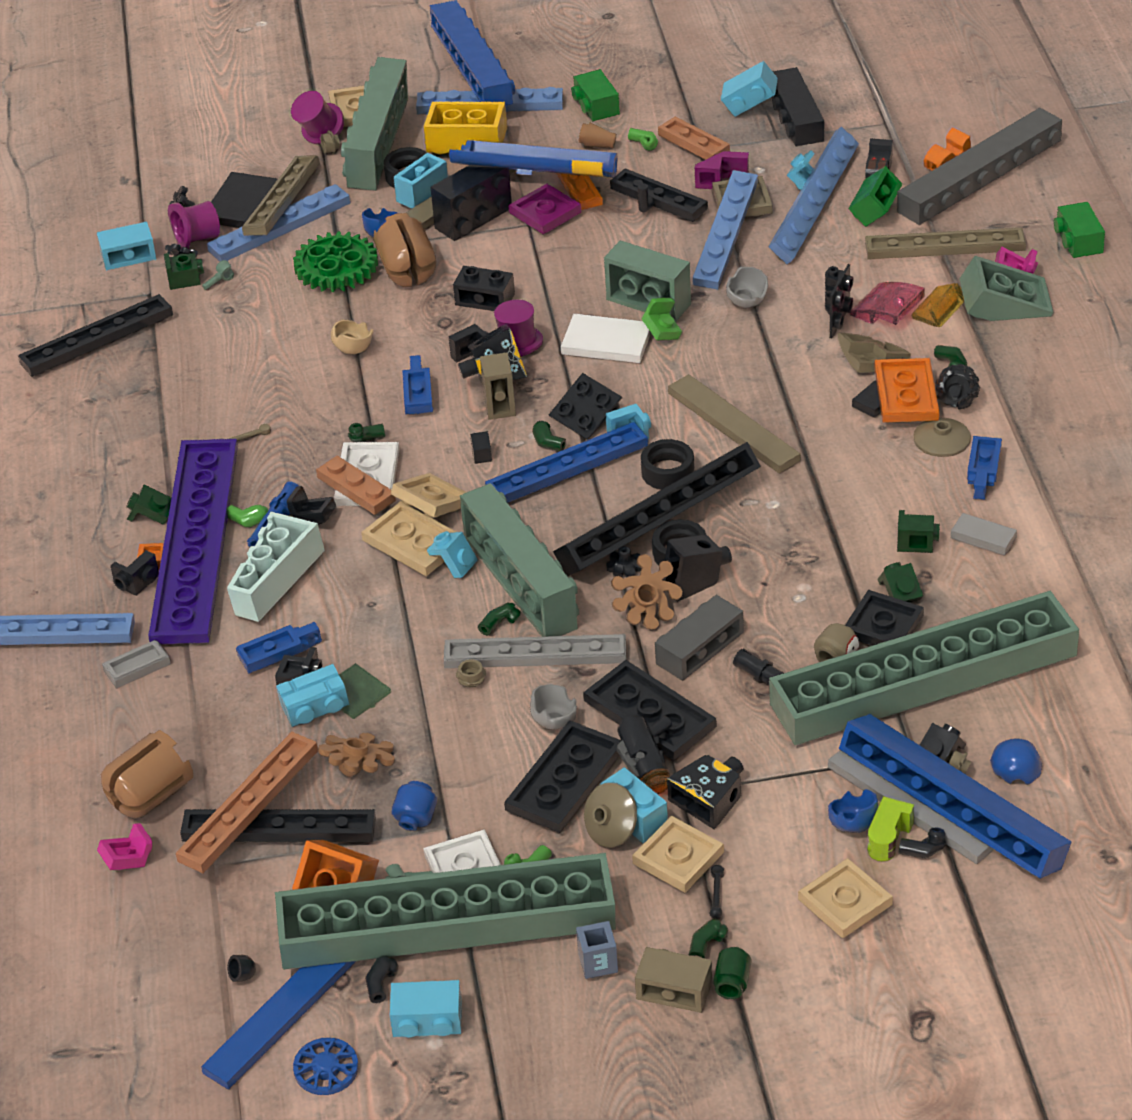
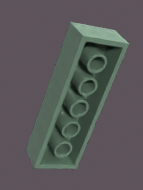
[341,57,408,191]
[460,483,579,637]

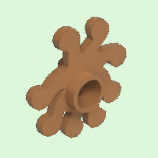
[611,554,683,630]
[318,733,395,777]

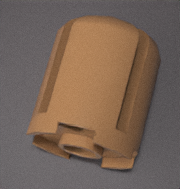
[373,213,437,287]
[101,730,193,819]

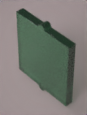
[338,663,391,719]

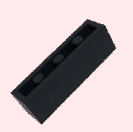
[771,67,824,147]

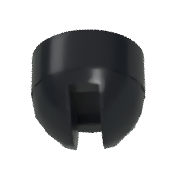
[227,954,256,982]

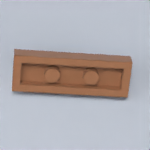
[658,116,730,160]
[316,455,396,515]

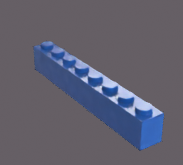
[430,0,515,106]
[839,714,1072,879]

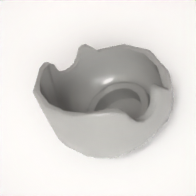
[726,267,768,308]
[530,684,577,730]

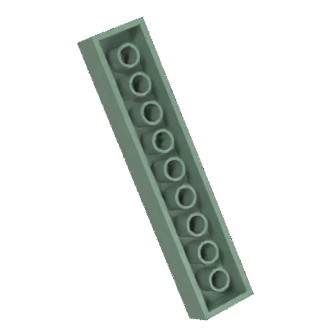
[769,590,1079,745]
[275,853,616,970]

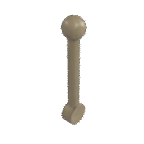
[220,424,271,441]

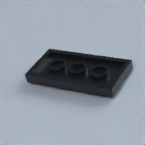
[583,660,717,761]
[504,720,621,833]

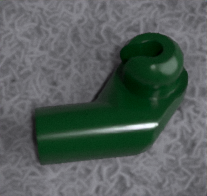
[532,421,566,451]
[348,423,385,442]
[478,602,521,636]
[688,919,728,959]

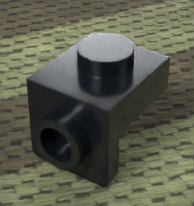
[448,324,488,363]
[287,486,337,525]
[110,550,159,596]
[275,647,323,685]
[920,723,966,764]

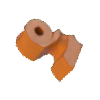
[924,127,971,171]

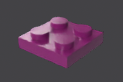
[509,183,581,234]

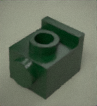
[164,253,204,290]
[897,510,940,553]

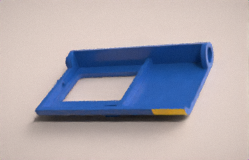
[449,140,618,178]

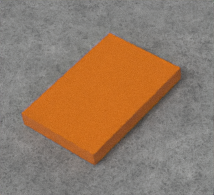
[874,358,940,422]

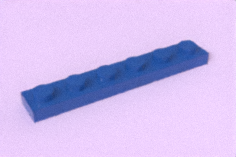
[485,422,648,503]

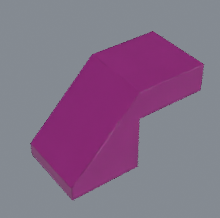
[694,151,749,189]

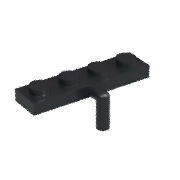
[610,168,708,222]

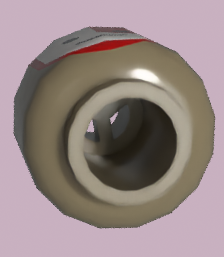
[814,623,859,662]

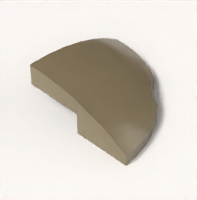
[838,332,911,373]

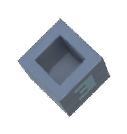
[576,921,618,979]

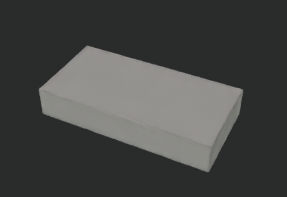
[951,513,1017,555]
[102,640,171,688]

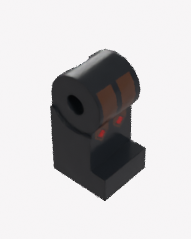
[865,138,893,179]

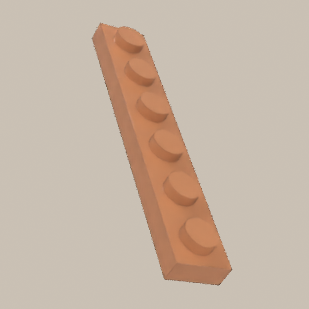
[176,731,318,873]

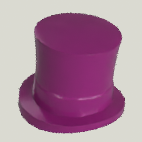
[291,91,344,144]
[168,201,220,248]
[494,300,543,357]

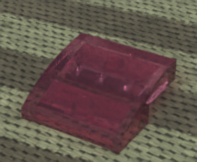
[850,282,925,325]

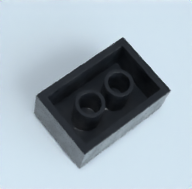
[430,165,512,241]

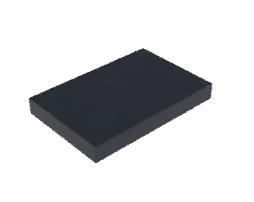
[211,172,278,228]

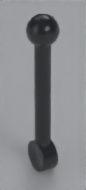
[709,865,724,919]

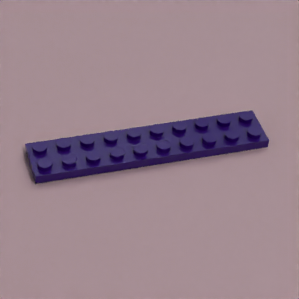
[148,439,238,644]

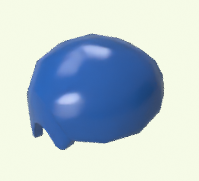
[362,208,397,238]
[990,738,1043,784]
[828,789,878,833]

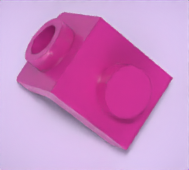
[995,247,1038,274]
[97,823,152,870]

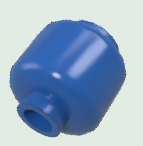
[392,781,437,831]

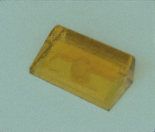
[911,283,964,327]

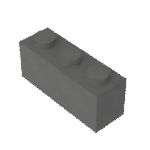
[655,594,744,681]

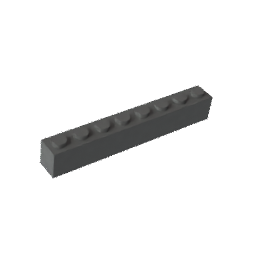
[897,108,1062,225]

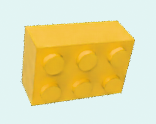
[424,102,507,155]

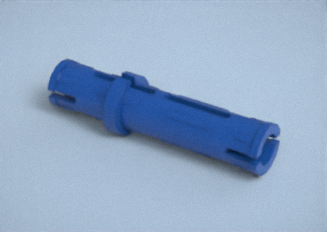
[247,481,299,548]

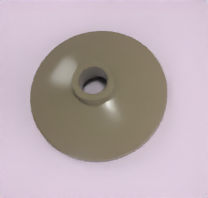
[914,418,971,457]
[584,783,637,848]

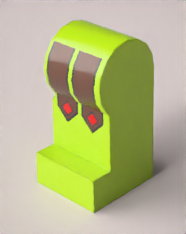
[867,796,914,861]

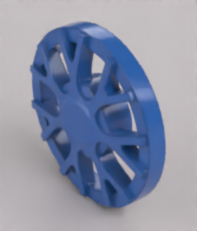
[293,1038,358,1095]

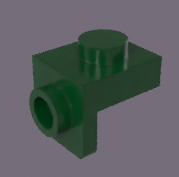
[126,484,172,525]
[877,562,923,603]

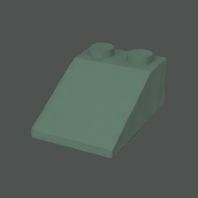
[959,256,1054,321]

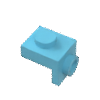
[787,150,815,190]
[606,404,651,440]
[427,531,478,578]

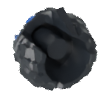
[936,364,980,410]

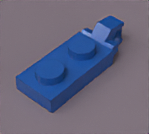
[402,355,433,415]
[967,436,1002,500]
[236,622,322,674]

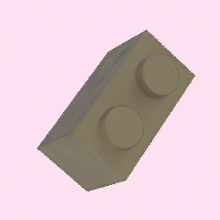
[480,353,516,420]
[635,947,712,1013]

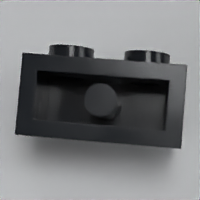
[453,265,515,311]

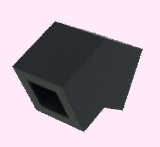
[470,431,492,464]

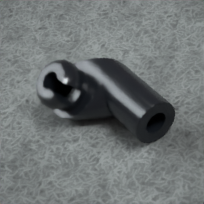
[899,827,946,858]
[365,955,398,1003]

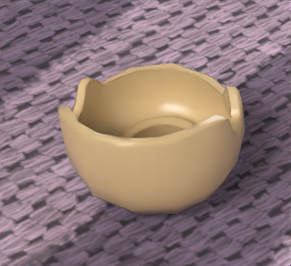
[331,319,374,355]

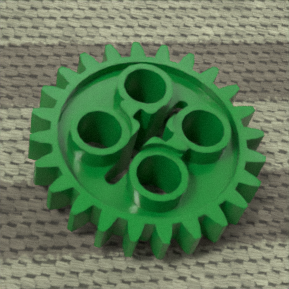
[293,231,378,292]

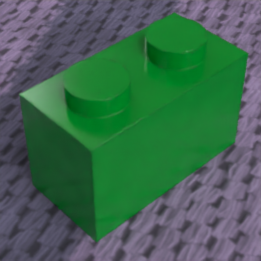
[571,69,620,122]
[848,166,902,227]
[1054,202,1105,258]

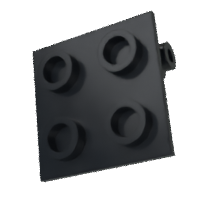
[825,264,854,339]
[549,373,623,440]

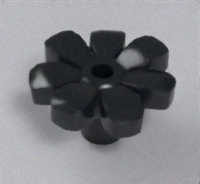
[169,186,195,207]
[165,244,198,257]
[606,546,642,578]

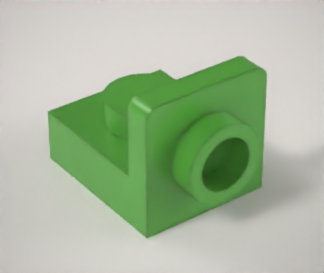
[642,298,682,340]

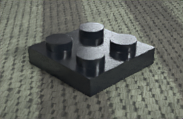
[845,590,924,646]

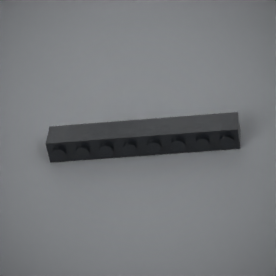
[553,442,761,577]

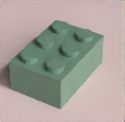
[604,240,691,322]

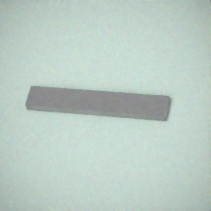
[444,634,626,668]
[828,750,994,864]

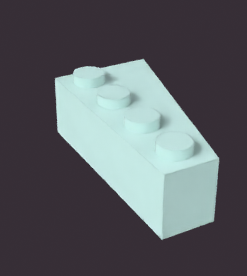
[227,512,325,622]

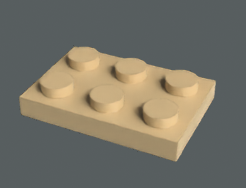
[361,501,456,576]

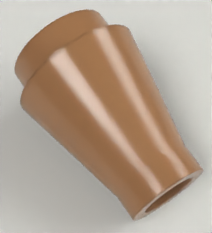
[579,122,617,148]

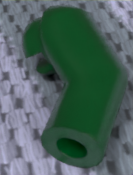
[934,345,968,367]

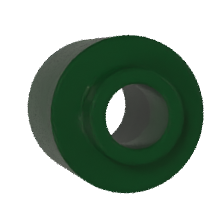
[713,947,752,999]

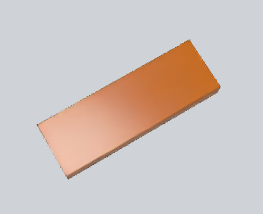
[556,173,603,210]

